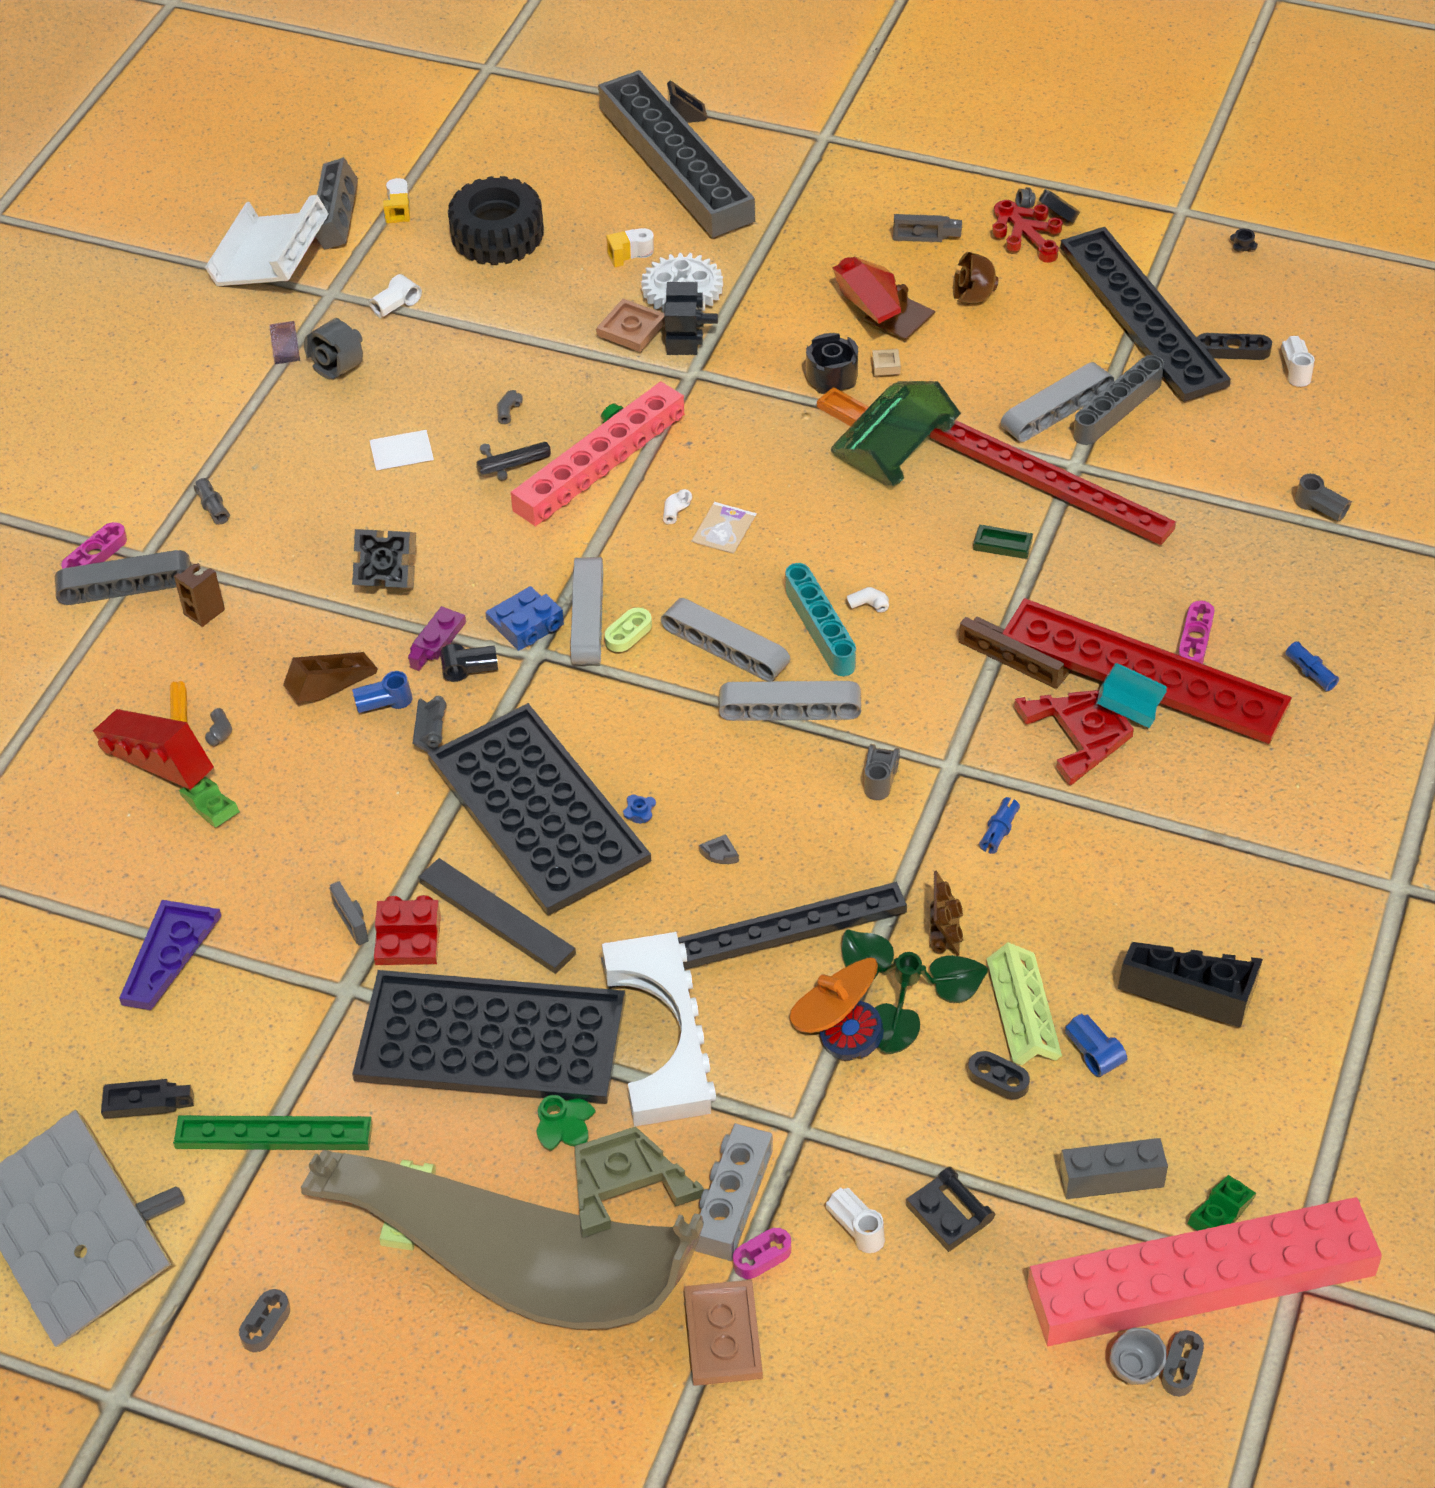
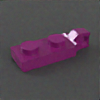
[408,606,466,671]

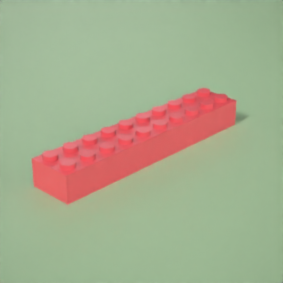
[1027,1197,1382,1347]

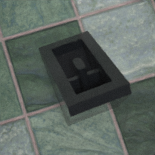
[667,80,708,123]

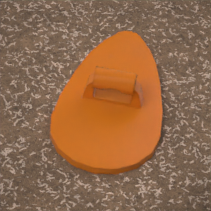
[790,958,878,1033]

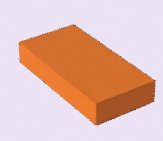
[817,388,874,430]

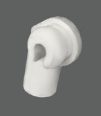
[663,489,692,524]
[847,587,889,612]

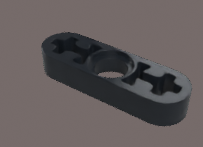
[1197,333,1272,360]

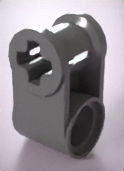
[864,744,900,800]

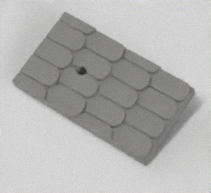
[0,1110,171,1347]

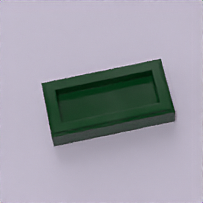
[973,524,1033,559]

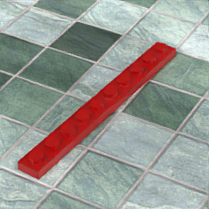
[930,415,1176,545]

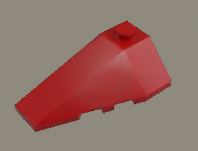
[832,256,901,324]

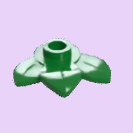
[536,1095,596,1151]

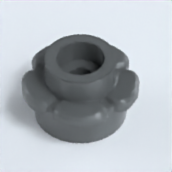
[1015,187,1036,208]

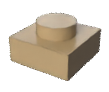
[872,349,901,376]

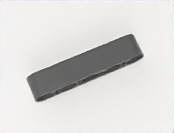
[1073,355,1164,445]
[55,550,191,605]

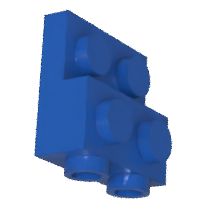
[485,586,564,651]

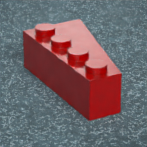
[93,709,214,790]

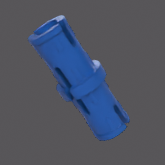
[1285,641,1339,692]
[979,797,1020,854]

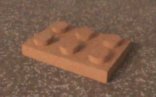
[684,1280,763,1386]

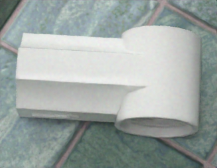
[369,274,422,318]
[1281,336,1315,387]
[826,1188,885,1253]

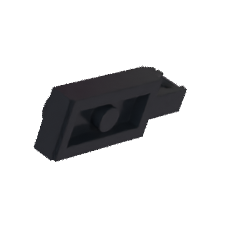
[101,1079,194,1119]

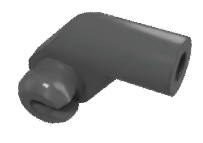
[497,390,523,424]
[205,708,232,746]

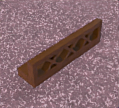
[959,616,1072,690]

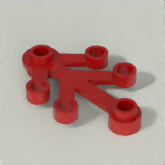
[992,200,1063,263]

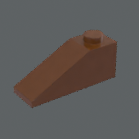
[283,652,378,702]

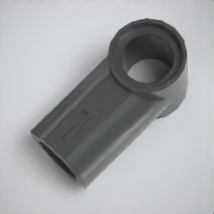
[1295,473,1352,521]

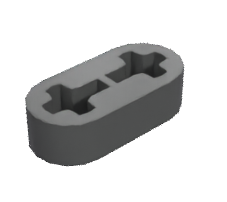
[239,1289,290,1352]
[1162,1330,1204,1397]

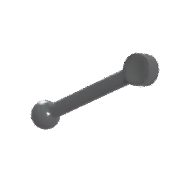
[480,444,508,481]

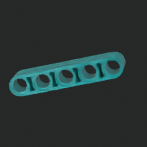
[785,563,856,677]

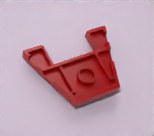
[1014,690,1134,785]

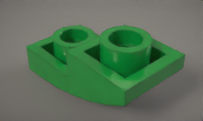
[1187,1175,1256,1231]

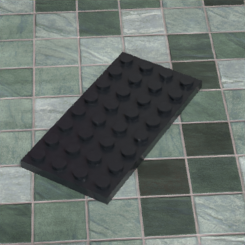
[427,703,652,915]
[352,970,626,1104]

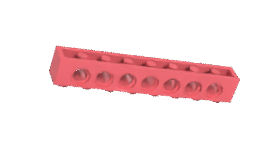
[510,381,685,527]

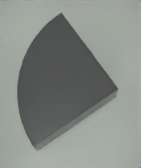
[699,834,739,864]

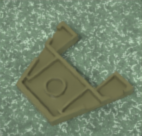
[575,1126,704,1238]

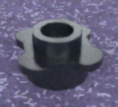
[1230,228,1258,251]

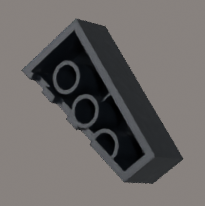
[1118,942,1263,1028]

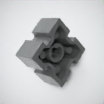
[352,529,416,588]

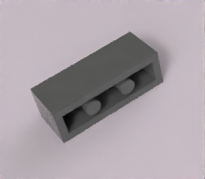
[1059,1138,1168,1199]

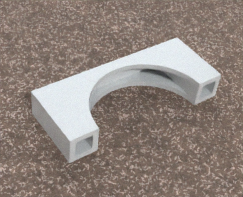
[602,932,716,1127]

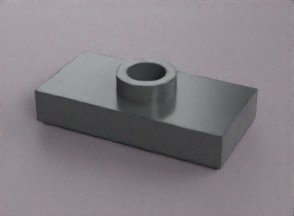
[329,881,369,946]

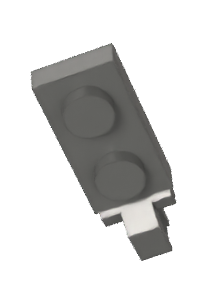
[893,214,962,242]

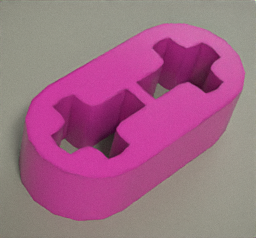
[733,1228,791,1279]

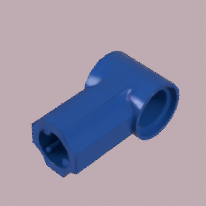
[352,671,413,713]
[1065,1013,1127,1077]

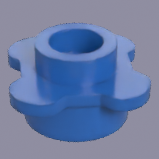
[623,794,656,824]

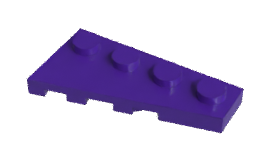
[119,900,221,1010]

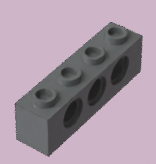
[315,157,358,250]

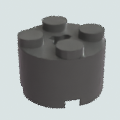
[304,318,363,379]

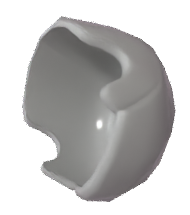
[1109,1328,1166,1385]

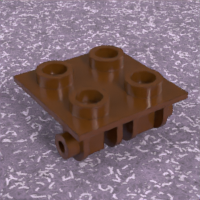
[864,284,935,340]
[930,870,963,956]

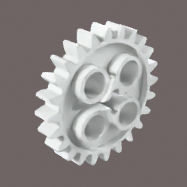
[641,253,723,313]

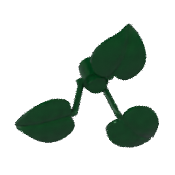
[842,929,988,1054]

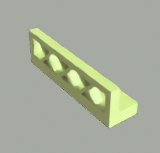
[987,942,1062,1065]

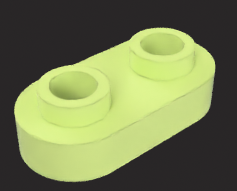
[605,608,652,652]

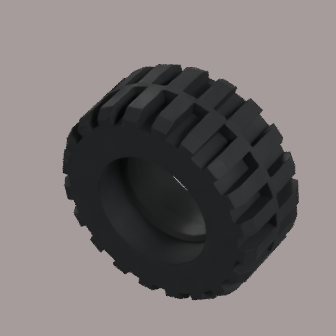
[448,176,544,265]

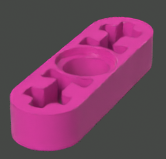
[61,522,127,569]
[1178,601,1215,664]

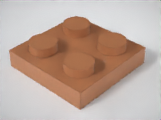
[596,299,665,352]

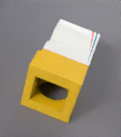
[383,178,410,224]
[606,228,654,268]

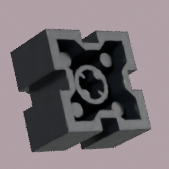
[664,282,718,355]

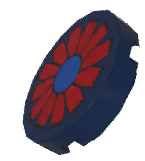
[820,1001,884,1061]

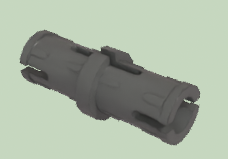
[194,478,230,525]

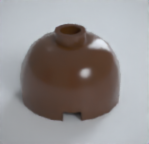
[953,252,998,304]

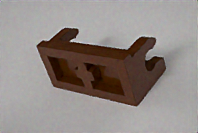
[174,563,225,627]

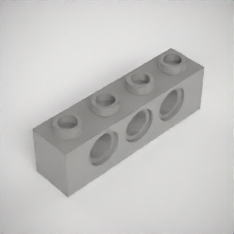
[695,1123,773,1261]

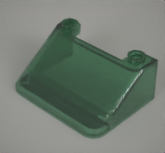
[831,381,961,486]

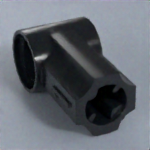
[440,644,498,682]

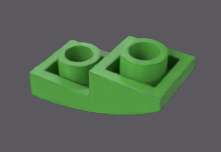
[179,777,240,828]

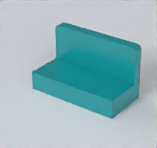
[1097,663,1167,728]

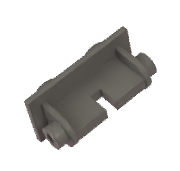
[412,696,447,752]

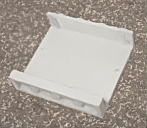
[205,195,329,286]

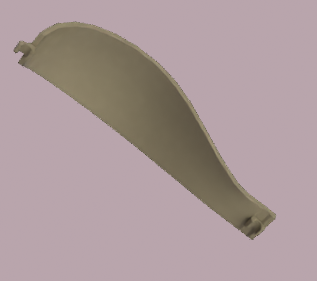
[301,1150,704,1329]

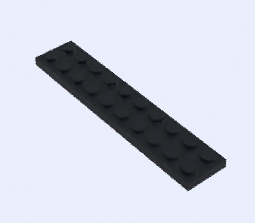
[1060,227,1231,402]

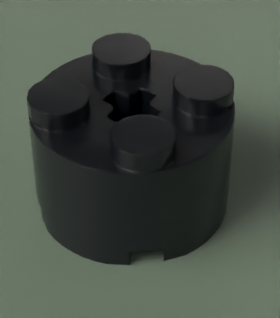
[806,333,858,394]

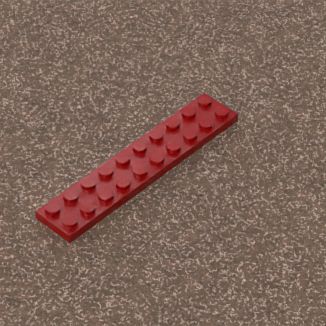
[1002,598,1292,744]

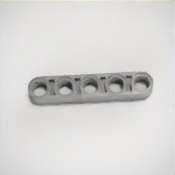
[1001,362,1114,442]
[571,557,603,665]
[661,598,790,681]
[719,681,861,721]

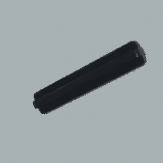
[476,442,551,475]

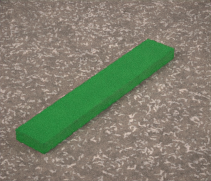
[173,1115,373,1150]

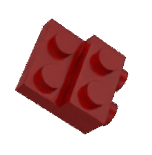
[374,895,441,965]

